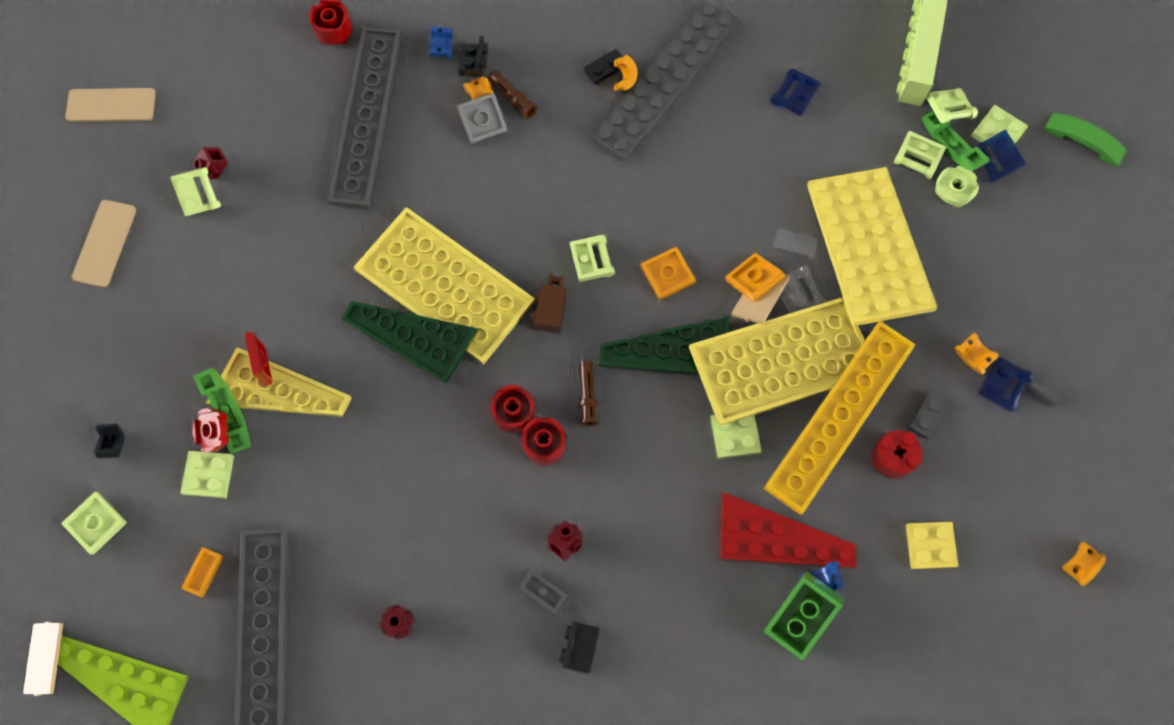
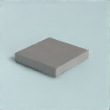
[457,93,508,144]

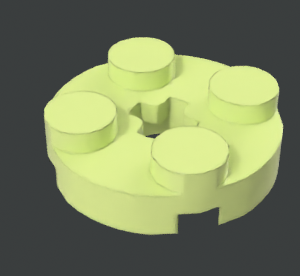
[935,166,979,207]

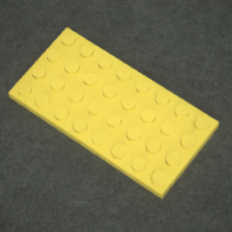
[807,167,937,326]
[353,207,535,365]
[689,297,865,426]

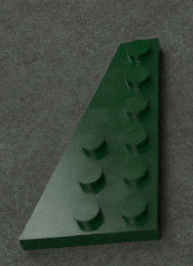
[341,301,479,384]
[599,315,730,375]

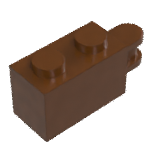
[531,273,567,334]

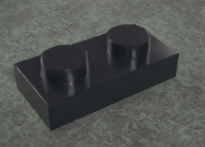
[584,49,623,85]

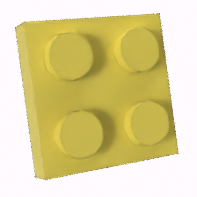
[906,522,959,570]

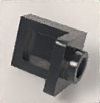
[94,423,125,459]

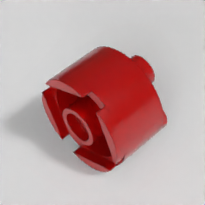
[309,0,353,45]
[490,385,536,433]
[521,417,566,466]
[871,430,923,479]

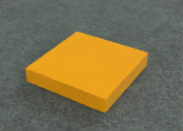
[640,246,696,301]
[725,252,785,302]

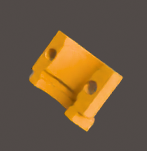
[614,54,638,92]
[463,76,497,100]
[955,332,999,375]
[1062,541,1106,586]

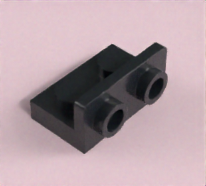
[458,36,488,77]
[559,621,600,674]

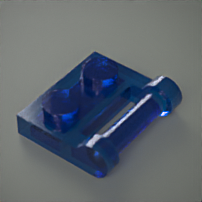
[770,68,821,116]
[972,129,1026,183]
[978,356,1034,412]

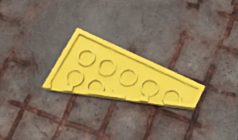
[206,347,352,417]

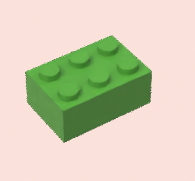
[764,571,845,661]

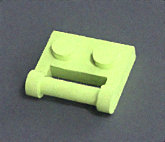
[926,88,978,123]
[893,131,946,179]
[170,167,221,216]
[570,235,615,282]

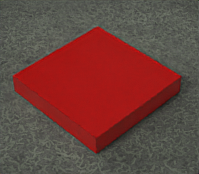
[244,331,273,386]

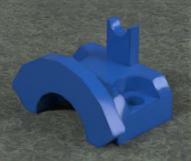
[430,26,453,59]
[800,561,845,592]

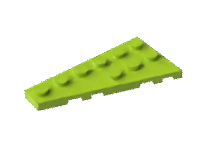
[58,635,189,725]

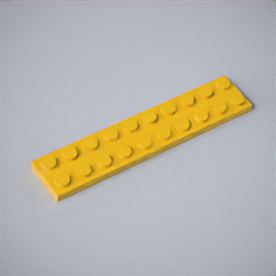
[763,321,916,515]

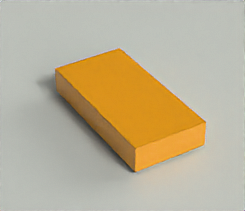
[181,547,224,598]

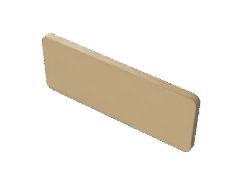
[65,88,156,122]
[72,200,137,288]

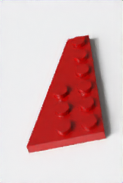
[720,492,856,568]

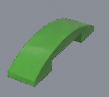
[922,111,990,171]
[1043,113,1127,168]
[193,368,251,454]

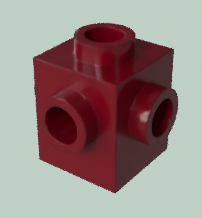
[193,147,228,179]
[547,520,583,562]
[379,605,415,640]

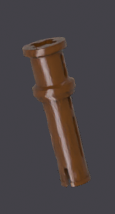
[489,70,538,119]
[578,361,599,427]

